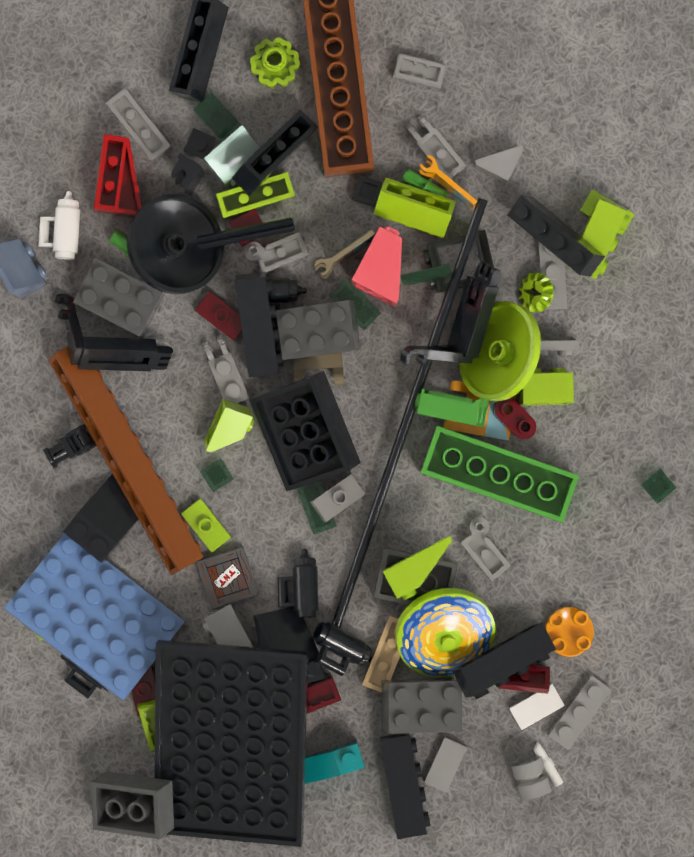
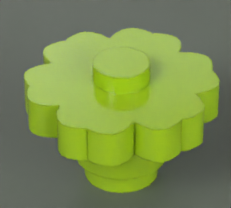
[250,37,300,89]

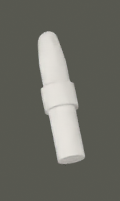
[533,742,563,787]

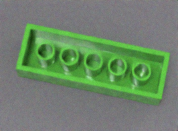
[420,426,579,523]

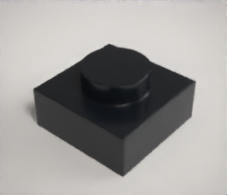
[184,128,216,160]
[352,175,383,207]

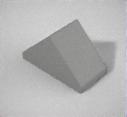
[474,145,524,184]

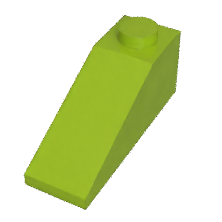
[383,535,453,600]

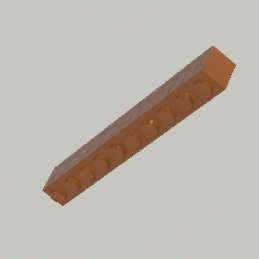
[48,347,203,576]

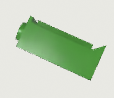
[415,389,489,427]

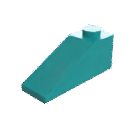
[305,740,365,784]

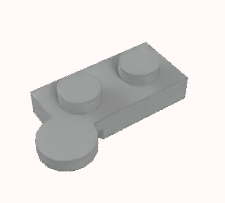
[244,232,309,273]
[460,517,511,581]

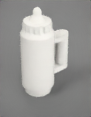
[38,191,80,260]

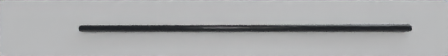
[331,198,488,628]

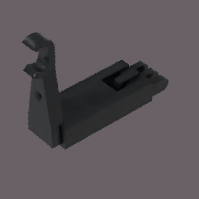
[400,261,501,366]
[55,293,173,371]

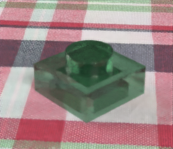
[200,458,234,492]
[640,469,676,504]

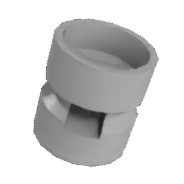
[511,756,552,800]

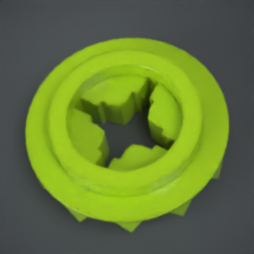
[517,273,554,312]

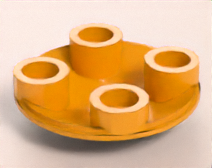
[545,607,594,657]

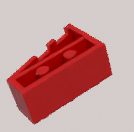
[93,134,142,218]

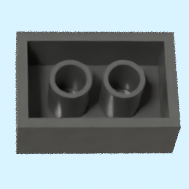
[73,258,165,338]
[276,300,361,360]
[373,547,458,605]
[382,678,462,734]
[91,772,174,839]

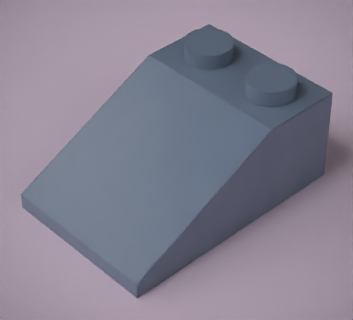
[0,239,48,299]

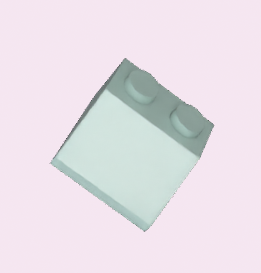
[204,126,259,188]

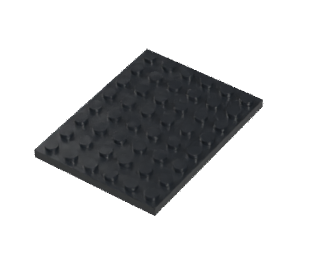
[154,640,308,847]

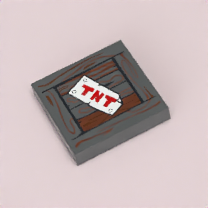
[196,547,258,609]

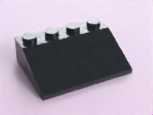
[250,371,361,491]

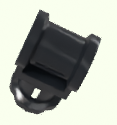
[43,424,96,468]

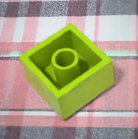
[519,368,574,406]

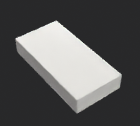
[509,683,565,730]

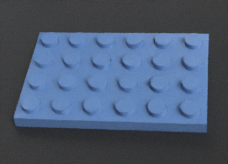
[4,534,185,701]

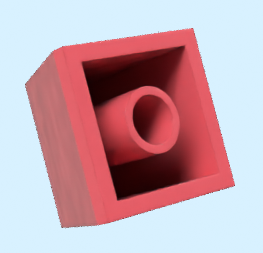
[351,226,402,307]

